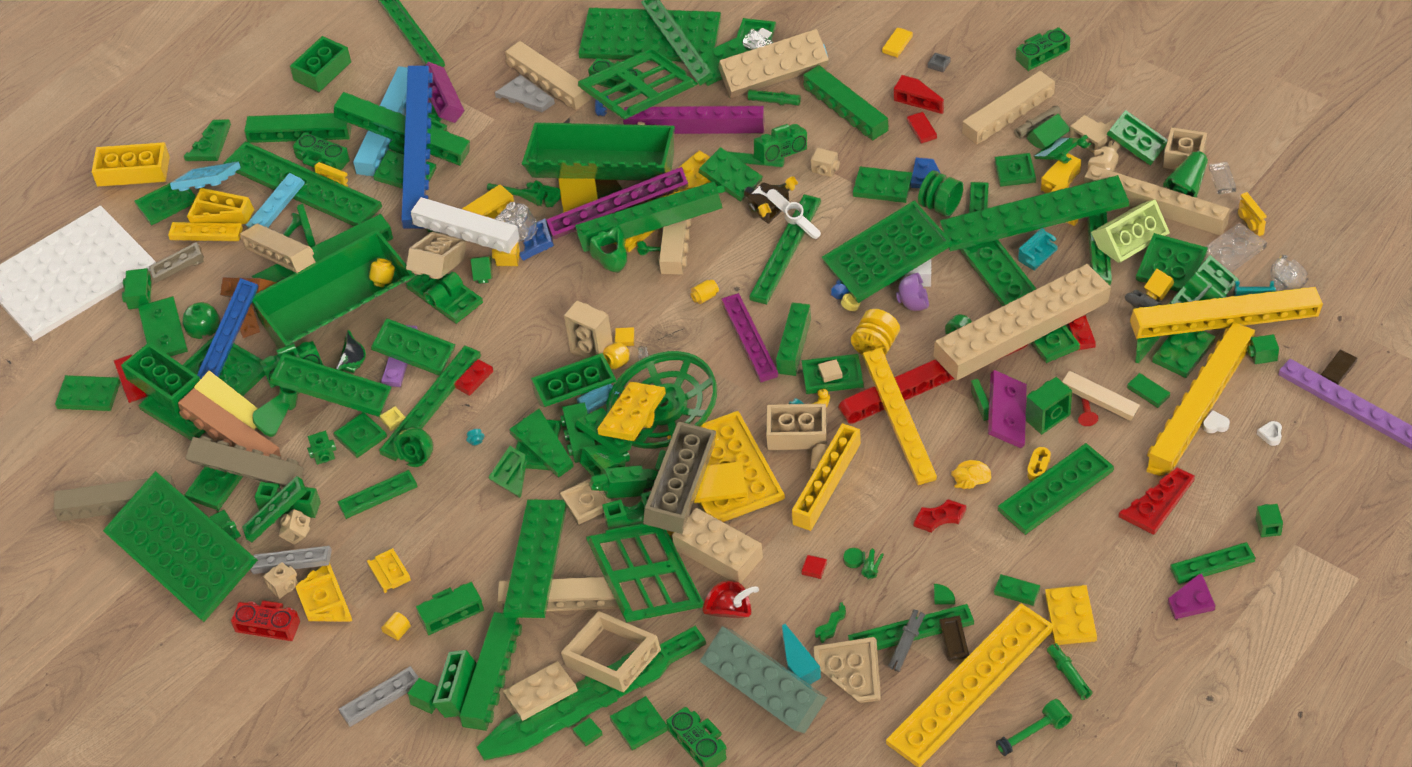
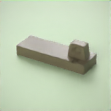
[149,242,204,283]

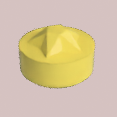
[841,294,861,311]

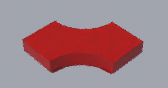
[913,499,967,533]

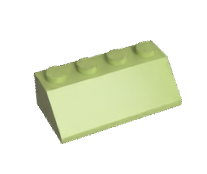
[1091,200,1170,263]

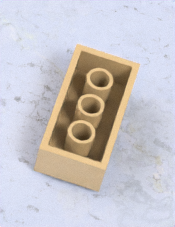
[406,232,467,279]
[672,508,763,584]

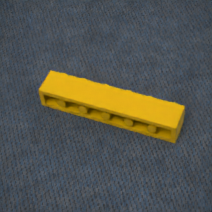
[792,423,861,531]

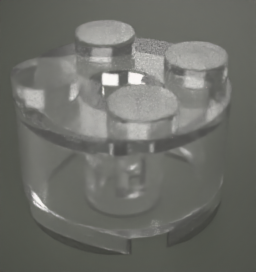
[495,202,538,242]

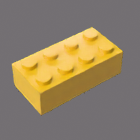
[92,142,170,187]

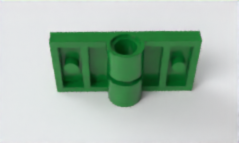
[1168,255,1239,305]
[406,271,483,324]

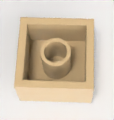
[1163,127,1207,170]

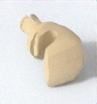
[1088,140,1120,172]

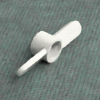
[767,189,821,239]

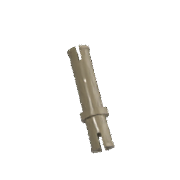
[1014,105,1061,139]

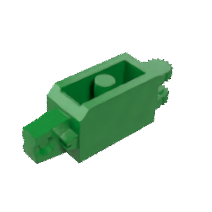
[589,466,659,499]

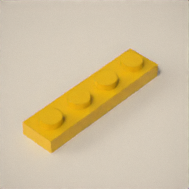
[168,222,243,241]

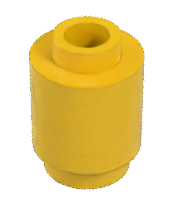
[690,279,719,304]

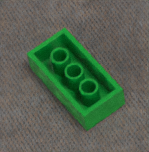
[121,342,200,415]

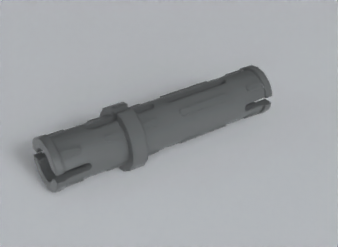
[888,609,925,672]

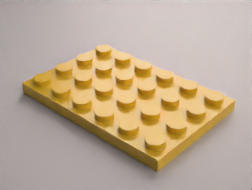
[667,411,785,522]

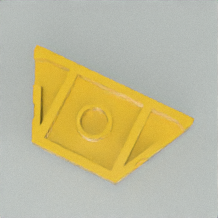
[295,562,353,622]

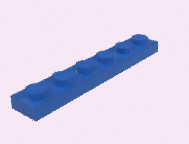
[197,278,259,380]

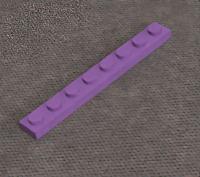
[1278,359,1412,449]

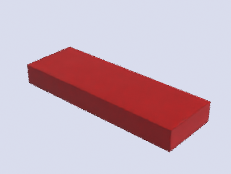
[113,354,147,403]

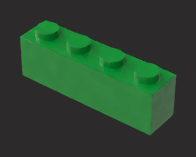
[776,302,811,376]

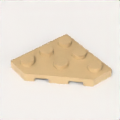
[814,637,881,703]

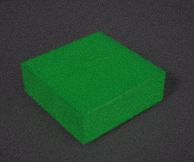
[573,717,603,747]

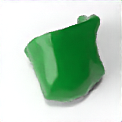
[589,226,627,273]

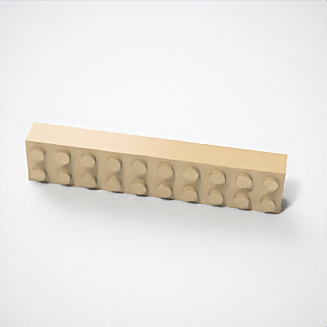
[933,264,1111,381]

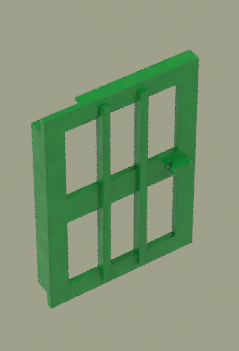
[578,48,698,120]
[586,523,704,623]

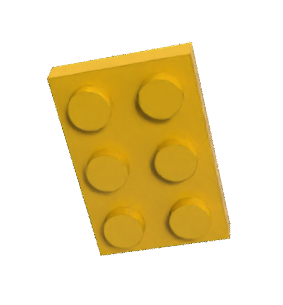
[1045,585,1097,645]

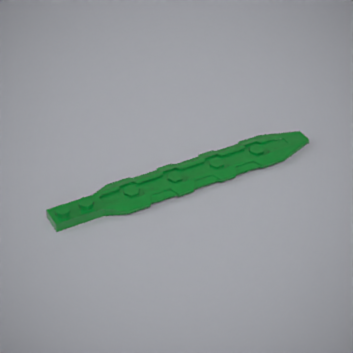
[477,625,707,761]

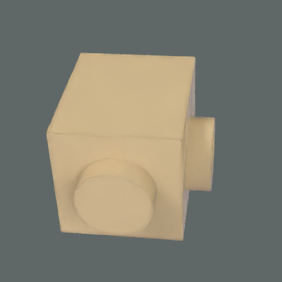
[811,148,840,177]

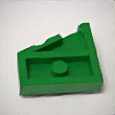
[488,446,527,498]

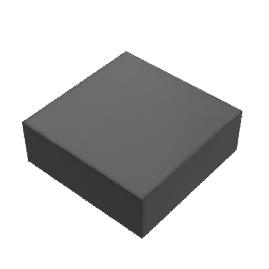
[928,53,951,72]

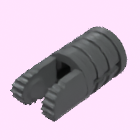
[1125,290,1162,308]

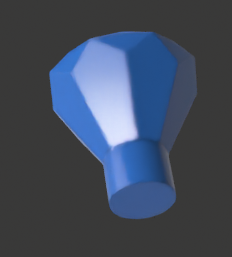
[831,280,849,299]

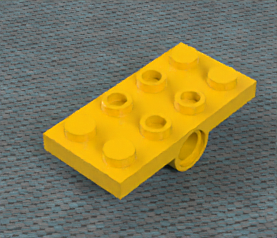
[598,382,666,441]

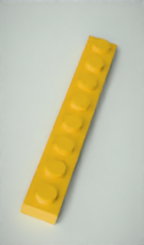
[863,348,937,485]

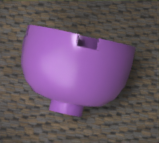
[896,273,929,311]

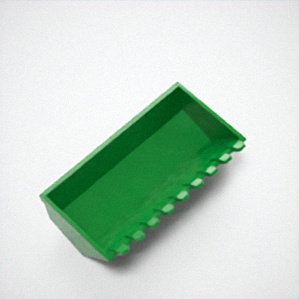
[522,122,675,181]
[252,230,415,349]

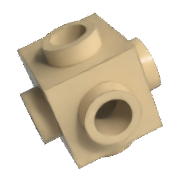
[278,509,310,545]
[263,562,298,599]

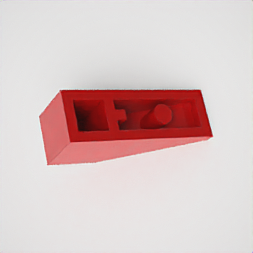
[894,75,944,114]

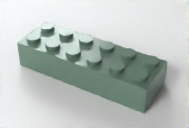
[700,626,828,734]

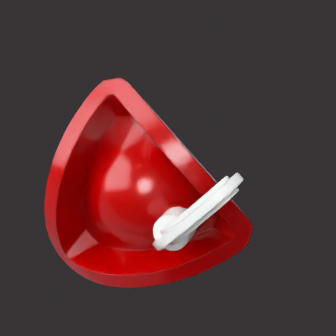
[703,580,759,618]

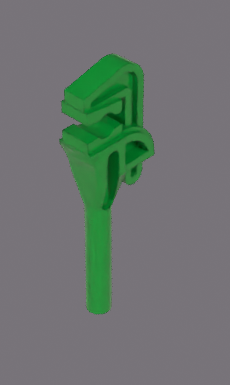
[487,180,561,207]

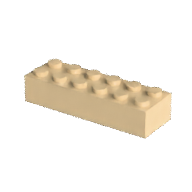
[718,29,829,98]

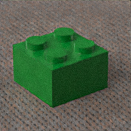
[1026,377,1072,435]

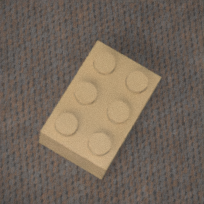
[564,301,613,359]
[767,404,827,450]

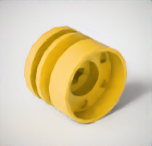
[851,309,900,357]

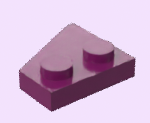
[1168,574,1216,619]

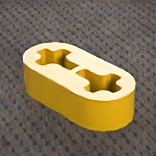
[1027,447,1051,481]

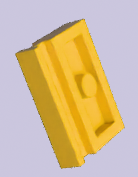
[1238,192,1267,237]
[367,548,411,593]

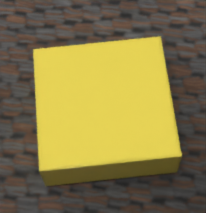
[380,406,406,431]

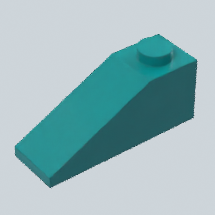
[782,624,821,685]

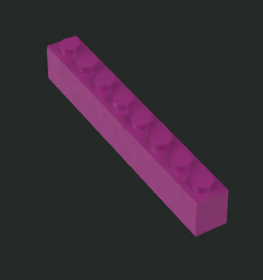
[623,106,765,134]
[546,167,688,239]

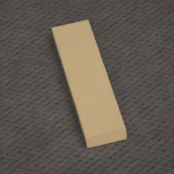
[1062,371,1140,421]

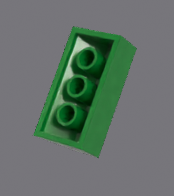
[531,353,616,407]

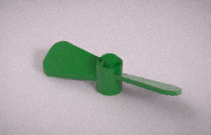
[252,387,300,437]

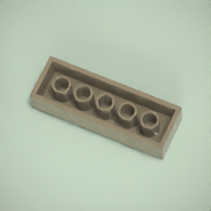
[643,421,716,534]

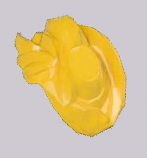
[951,460,992,489]

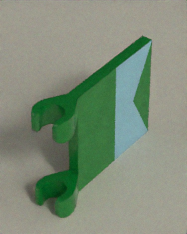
[1034,135,1091,164]

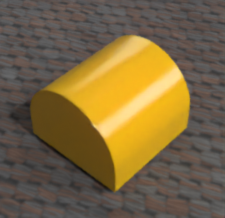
[381,612,411,641]

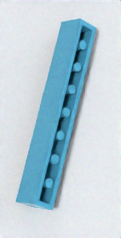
[353,66,408,176]

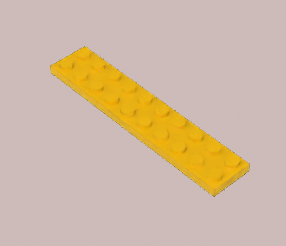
[886,603,1054,767]

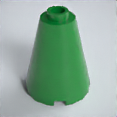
[1163,151,1208,198]

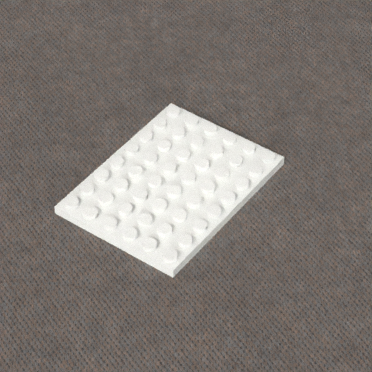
[0,205,156,341]

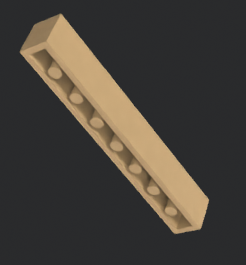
[1084,165,1230,236]

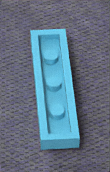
[246,173,305,229]

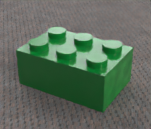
[290,36,351,92]

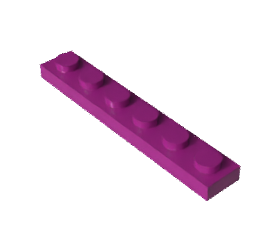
[721,293,778,383]

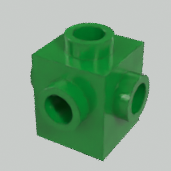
[307,430,337,465]

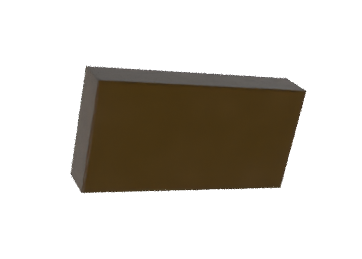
[1321,350,1357,385]
[939,615,969,661]

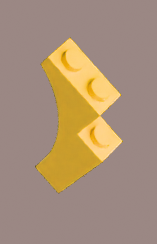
[1041,153,1081,226]

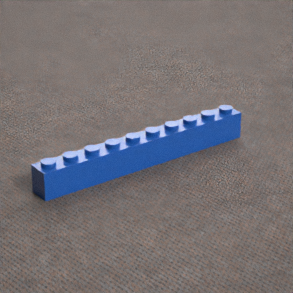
[402,66,433,229]

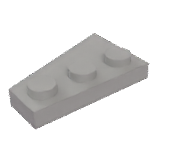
[495,75,555,112]

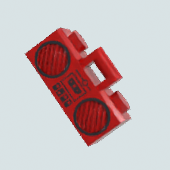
[231,600,300,641]

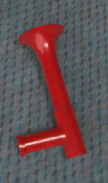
[1078,397,1099,427]

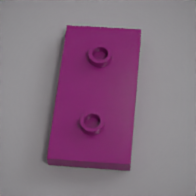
[988,370,1027,448]

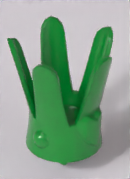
[861,548,884,580]

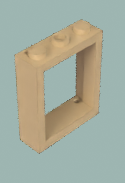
[561,611,661,693]

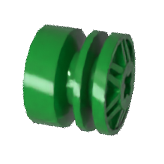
[918,170,964,217]

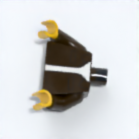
[744,176,798,224]

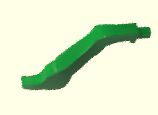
[815,602,846,643]

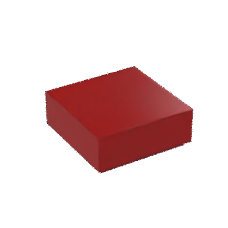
[801,555,827,579]

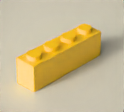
[462,185,515,220]

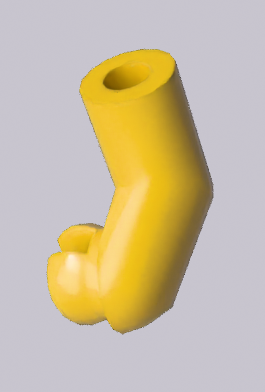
[812,389,830,408]

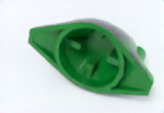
[336,330,366,373]

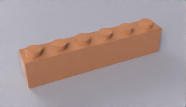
[178,388,281,457]

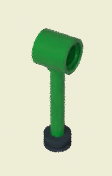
[996,699,1072,756]

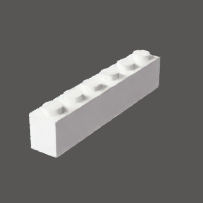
[411,197,519,253]

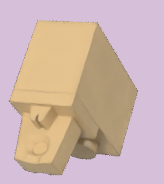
[1070,115,1116,153]

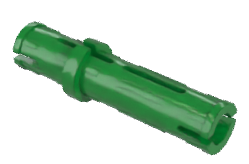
[748,89,801,106]
[1047,643,1093,700]

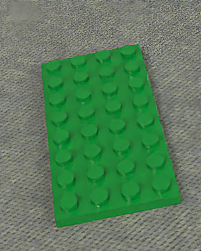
[578,8,721,62]
[103,471,258,622]

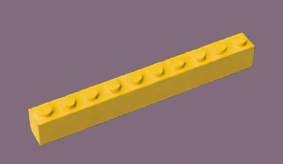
[1130,287,1323,339]
[1147,322,1255,474]

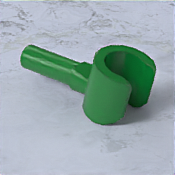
[637,241,661,256]

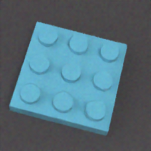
[170,162,240,191]

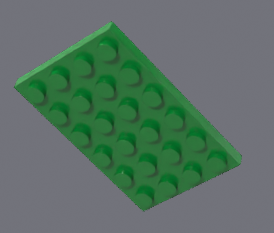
[822,200,953,303]
[138,335,265,441]

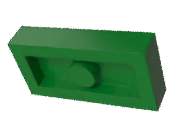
[994,574,1040,606]

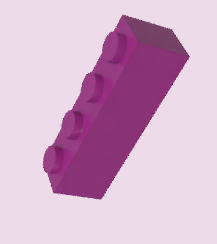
[425,62,465,123]

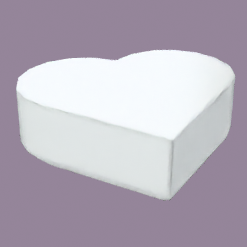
[1203,410,1230,433]
[1257,421,1282,446]

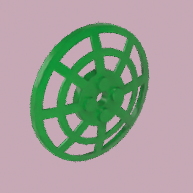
[606,351,718,449]

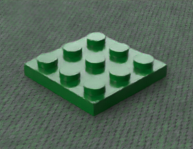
[1136,233,1208,292]

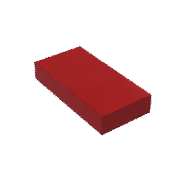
[907,112,937,144]

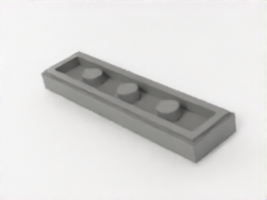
[251,546,332,574]
[338,666,419,727]

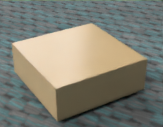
[818,359,842,382]

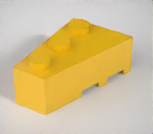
[187,188,255,224]

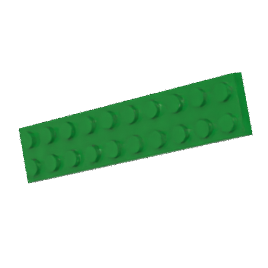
[223,141,382,226]
[940,175,1129,252]
[959,240,1080,363]

